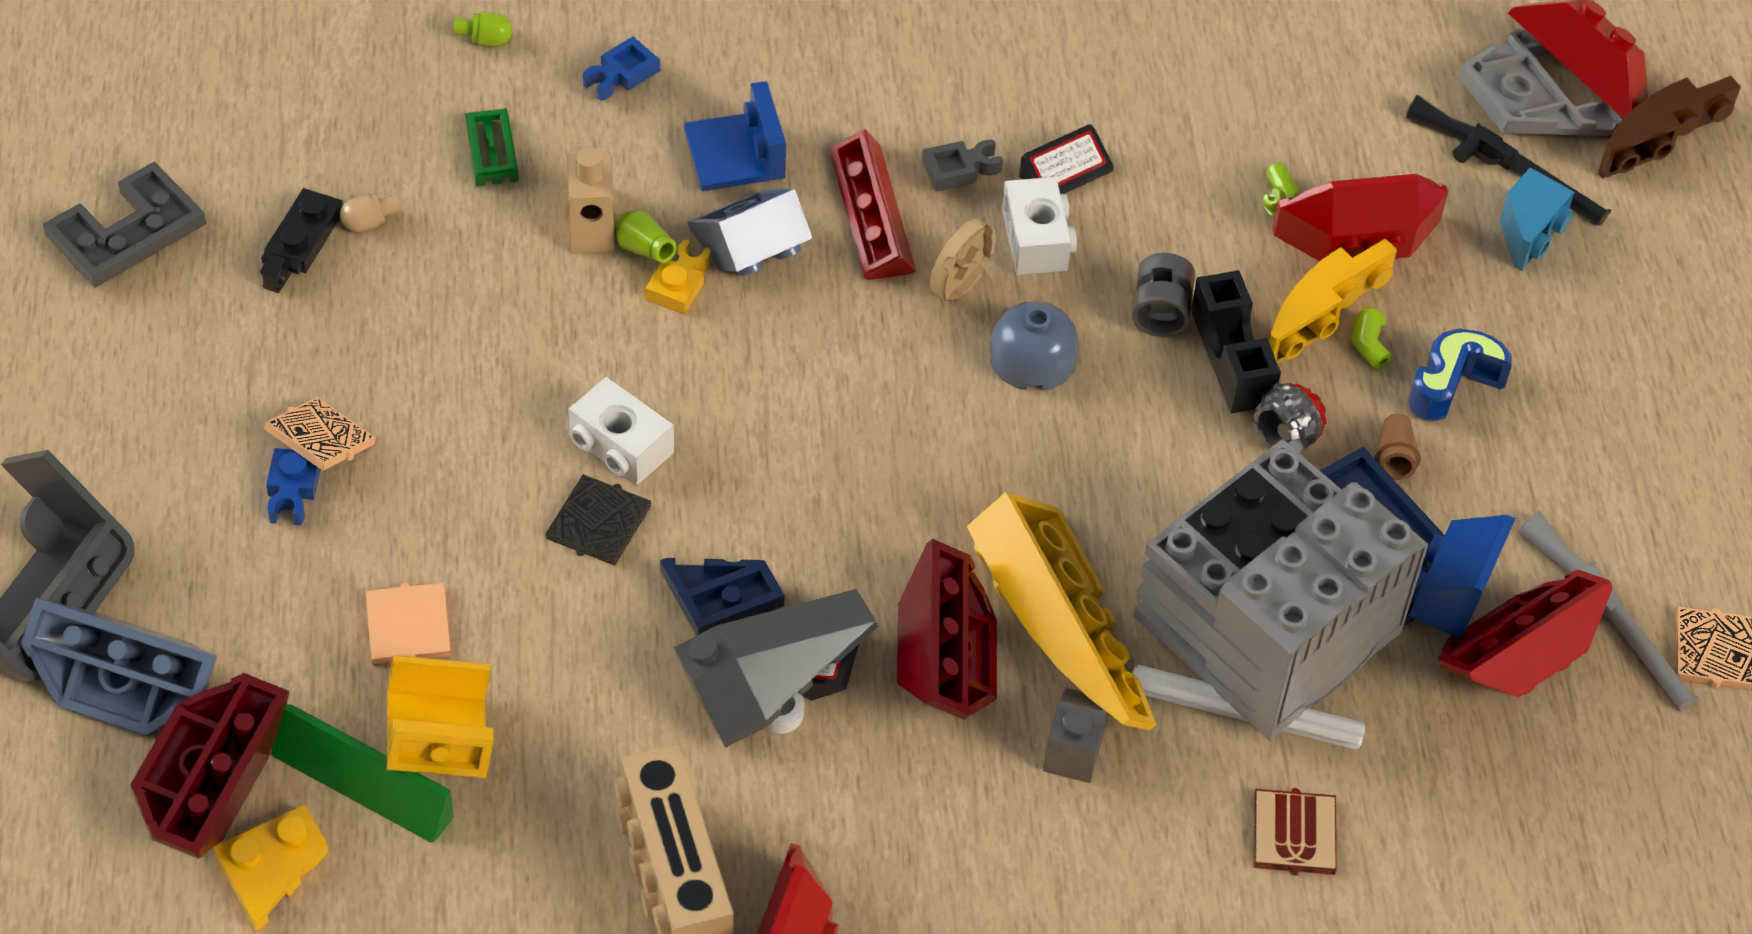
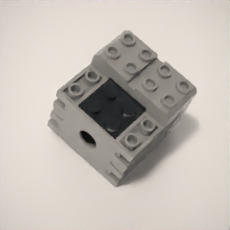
[1134,439,1428,741]

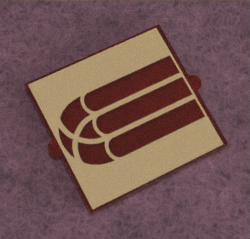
[1254,788,1337,876]

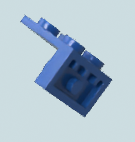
[684,81,786,191]

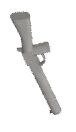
[1519,511,1699,710]

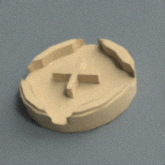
[929,218,997,301]

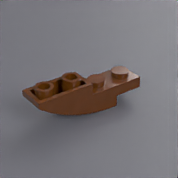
[1598,76,1741,179]

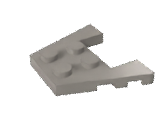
[1458,28,1623,136]

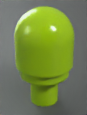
[453,12,512,47]

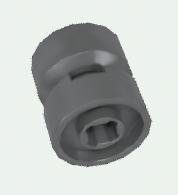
[1132,252,1196,337]

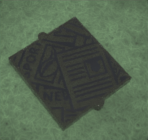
[546,474,651,566]

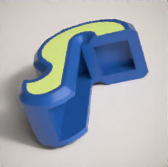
[1409,328,1512,421]

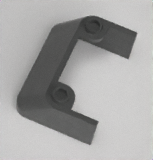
[0,450,134,681]

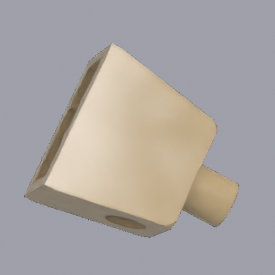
[567,147,615,253]

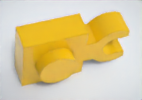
[645,239,711,315]

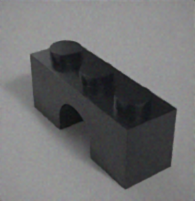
[1191,270,1281,414]

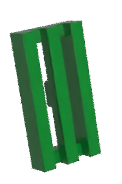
[465,108,519,187]

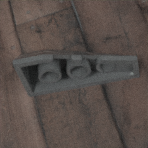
[674,589,878,748]

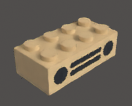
[614,743,734,934]

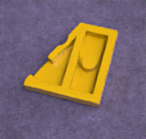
[213,804,328,931]

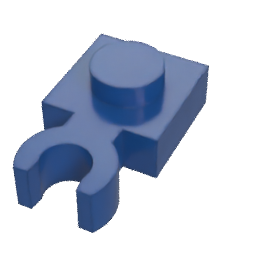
[583,36,660,101]
[266,448,321,526]

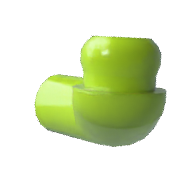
[1263,162,1300,216]

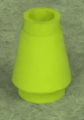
[614,210,677,263]

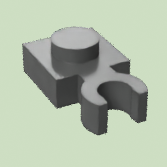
[922,140,1003,192]

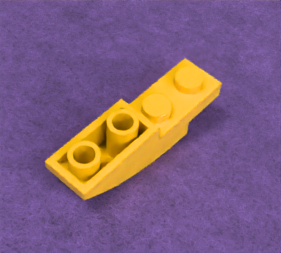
[1269,239,1397,363]

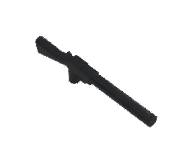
[1406,94,1611,226]

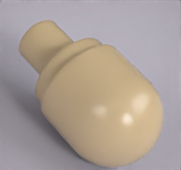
[340,193,402,233]

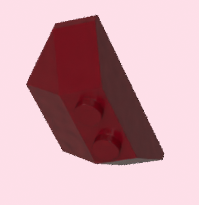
[897,539,997,720]
[130,673,289,859]

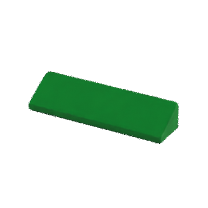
[272,704,454,842]

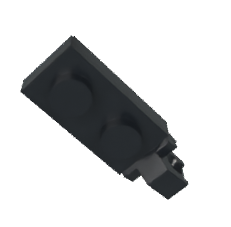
[260,188,343,293]

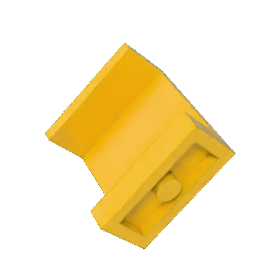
[386,655,494,778]

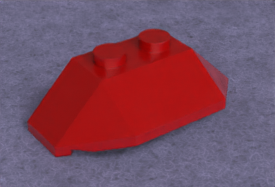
[1508,0,1648,119]
[1272,174,1448,261]
[1438,569,1613,697]
[757,843,839,934]

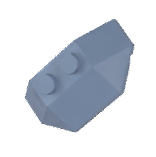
[21,598,217,735]

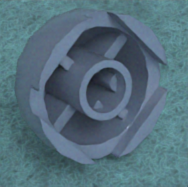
[989,301,1079,390]

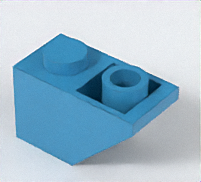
[1500,168,1574,271]

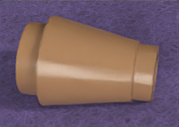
[1375,413,1421,480]

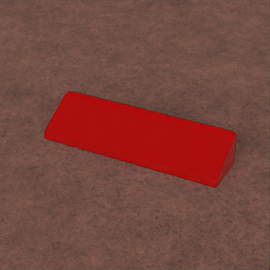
[829,128,916,280]

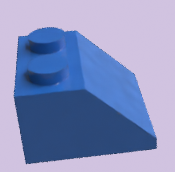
[1409,515,1516,639]

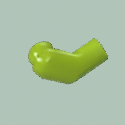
[1351,307,1392,370]

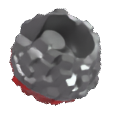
[1253,383,1327,453]

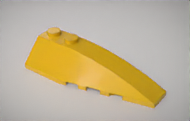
[967,492,1157,731]

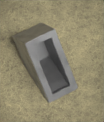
[1043,688,1110,783]

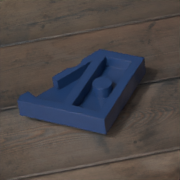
[660,558,785,636]

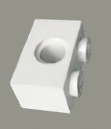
[1002,177,1077,275]
[568,377,674,486]

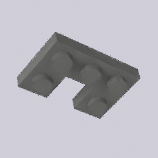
[43,161,206,288]

